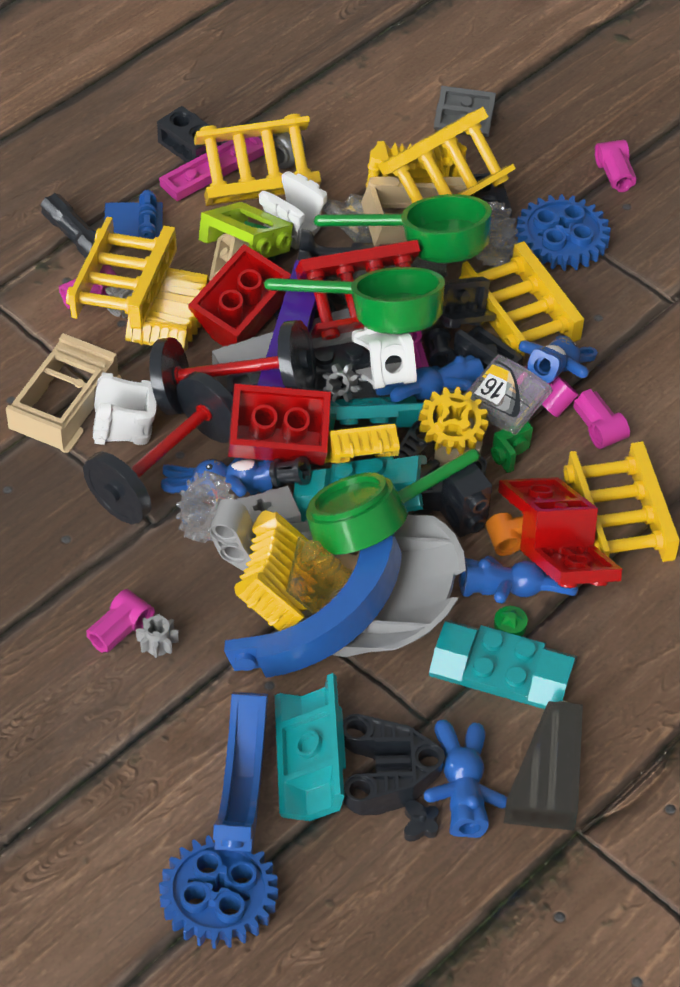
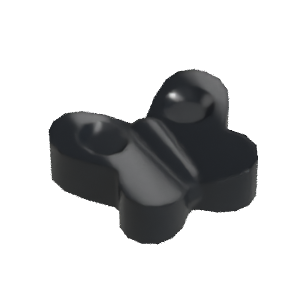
[404,800,439,842]

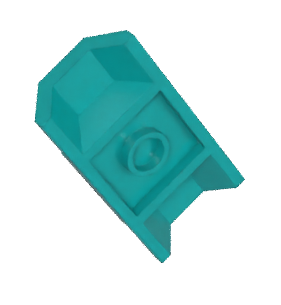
[329,396,423,430]
[293,455,427,522]
[429,620,577,713]
[274,673,346,821]

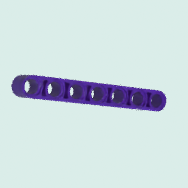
[258,260,326,388]

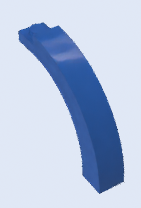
[224,533,402,678]
[213,692,268,852]

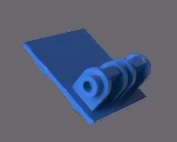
[104,190,163,246]

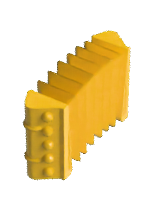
[366,141,467,188]
[125,268,210,351]
[324,424,400,464]
[234,510,321,631]

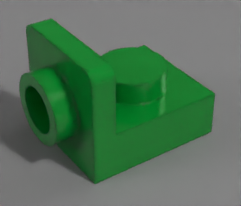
[491,420,533,473]

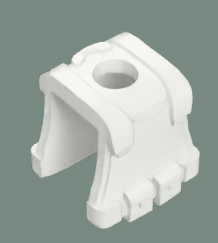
[259,171,327,249]
[352,327,417,389]
[93,372,156,445]

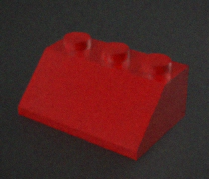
[188,244,291,347]
[228,384,331,465]

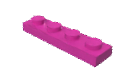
[159,137,265,201]

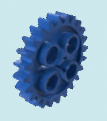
[515,194,611,271]
[159,835,278,949]

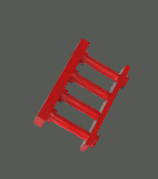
[295,240,420,341]

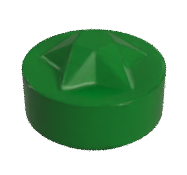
[493,606,528,637]

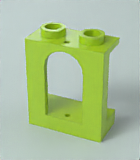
[198,202,293,258]

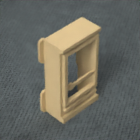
[361,177,467,247]
[6,333,122,453]

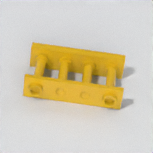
[378,107,516,203]
[194,114,321,206]
[66,217,177,329]
[459,241,584,361]
[563,442,680,562]

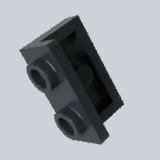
[438,277,496,328]
[454,326,524,376]

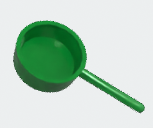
[314,194,492,263]
[264,267,445,334]
[306,449,480,555]

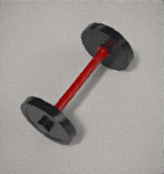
[149,320,316,415]
[83,371,233,524]

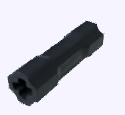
[40,193,110,258]

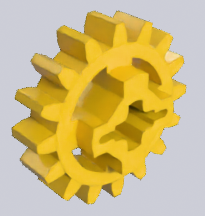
[418,387,489,455]

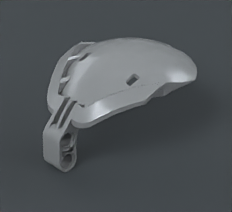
[209,499,466,657]

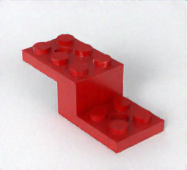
[498,477,622,588]

